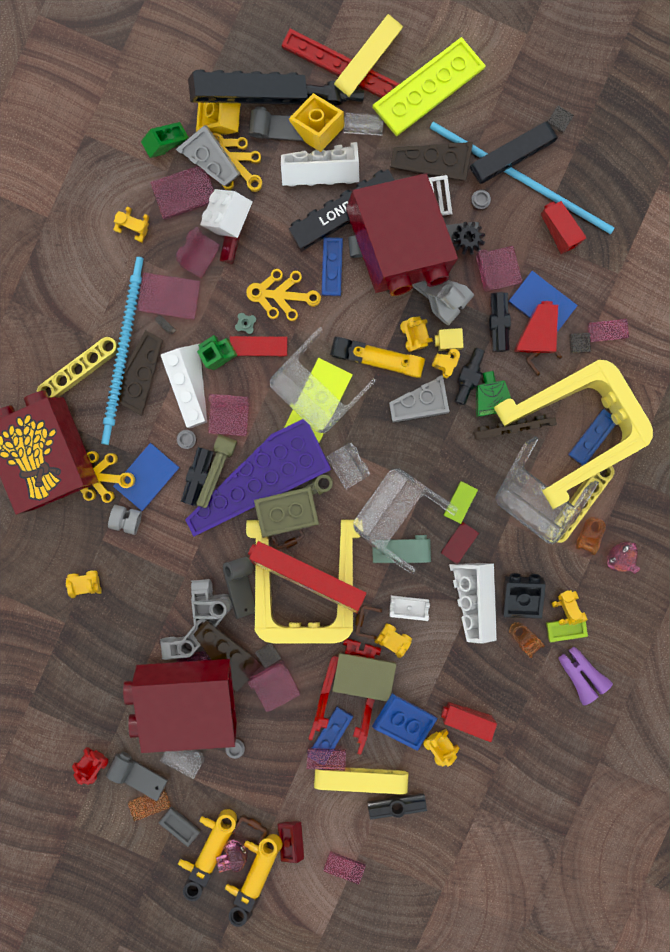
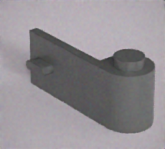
[248,107,304,141]
[223,557,255,619]
[106,752,168,801]

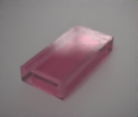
[588,319,629,343]
[307,748,346,771]
[323,851,366,884]

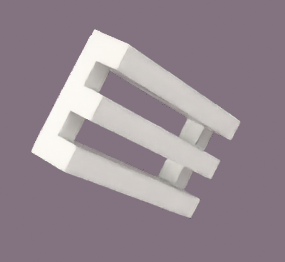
[429,175,452,216]

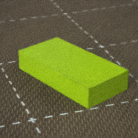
[443,481,478,524]
[546,621,588,642]

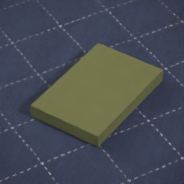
[254,487,319,538]
[332,652,396,701]

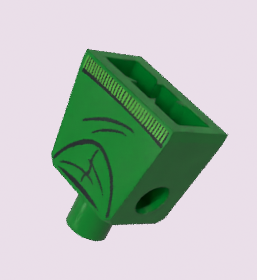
[476,371,511,417]

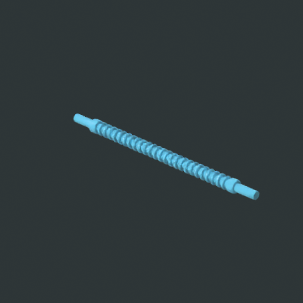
[101,257,144,445]

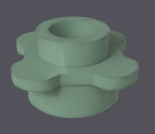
[235,313,256,334]

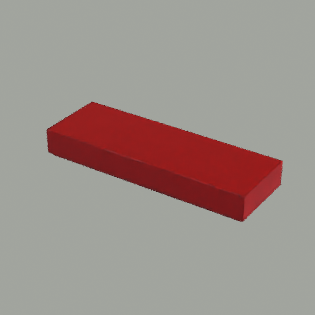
[230,336,287,357]

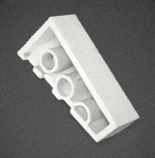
[281,142,359,187]
[161,344,208,428]
[449,563,497,643]

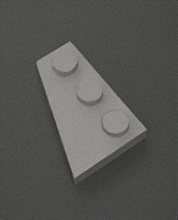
[176,125,240,186]
[389,375,449,423]

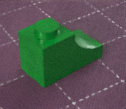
[141,122,189,158]

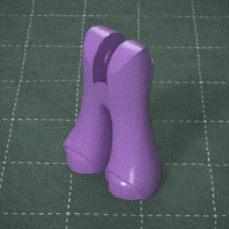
[558,646,613,705]

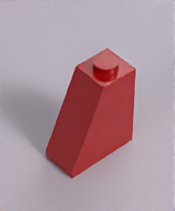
[541,201,586,255]
[514,301,558,354]
[441,702,497,742]

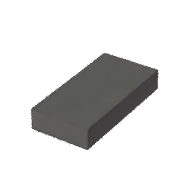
[159,806,201,847]

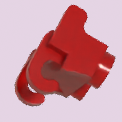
[72,747,108,785]

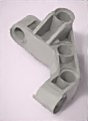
[412,280,474,326]
[160,579,233,660]

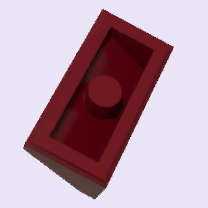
[220,231,241,264]
[441,522,479,564]
[278,821,304,863]

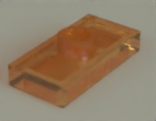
[128,789,171,821]

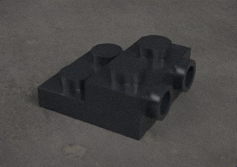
[503,573,546,619]

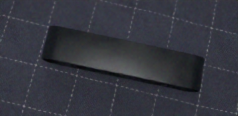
[469,121,558,184]

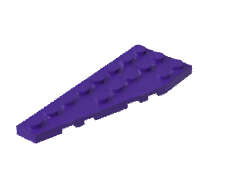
[185,418,332,537]

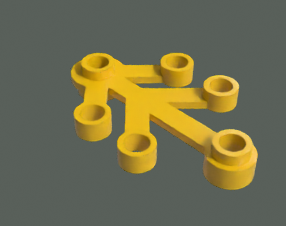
[212,133,263,192]
[246,269,321,321]
[80,451,135,503]

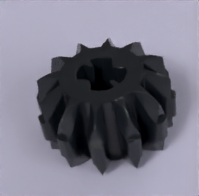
[452,222,485,255]

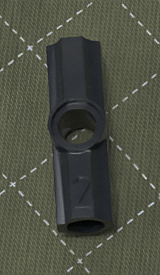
[489,292,511,352]
[180,447,214,507]
[367,793,427,820]

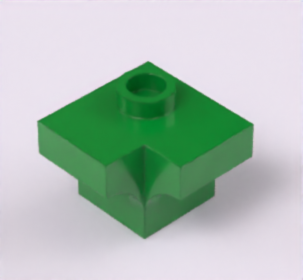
[197,335,237,370]

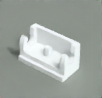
[389,595,430,621]

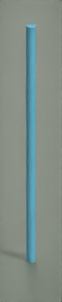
[430,121,614,234]

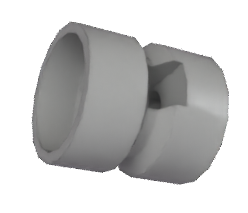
[108,504,142,535]

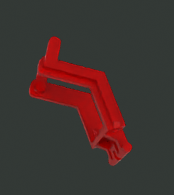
[308,638,381,755]

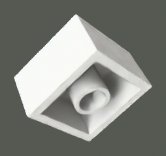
[200,189,252,238]

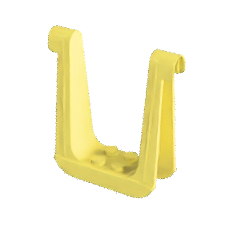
[494,360,653,509]
[246,520,362,643]

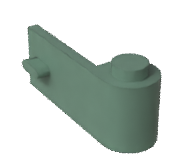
[372,535,431,563]

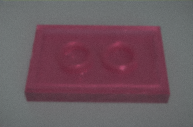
[150,166,214,220]
[137,272,200,320]

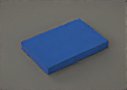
[508,271,578,332]
[113,443,180,511]
[372,693,438,751]

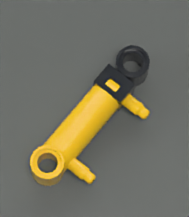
[330,337,425,378]
[178,809,237,901]
[225,834,282,927]

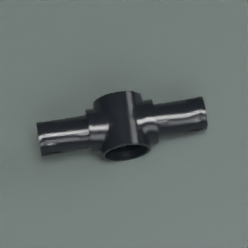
[306,81,364,106]
[455,348,485,405]

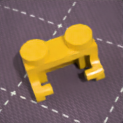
[113,206,149,243]
[400,316,433,352]
[432,349,460,379]
[66,571,102,598]
[551,590,588,625]
[374,623,412,658]
[423,729,460,767]

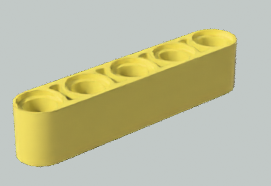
[334,14,404,97]
[37,337,120,397]
[548,466,614,543]
[314,766,409,794]

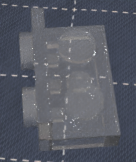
[344,113,384,135]
[326,442,370,489]
[160,750,205,779]

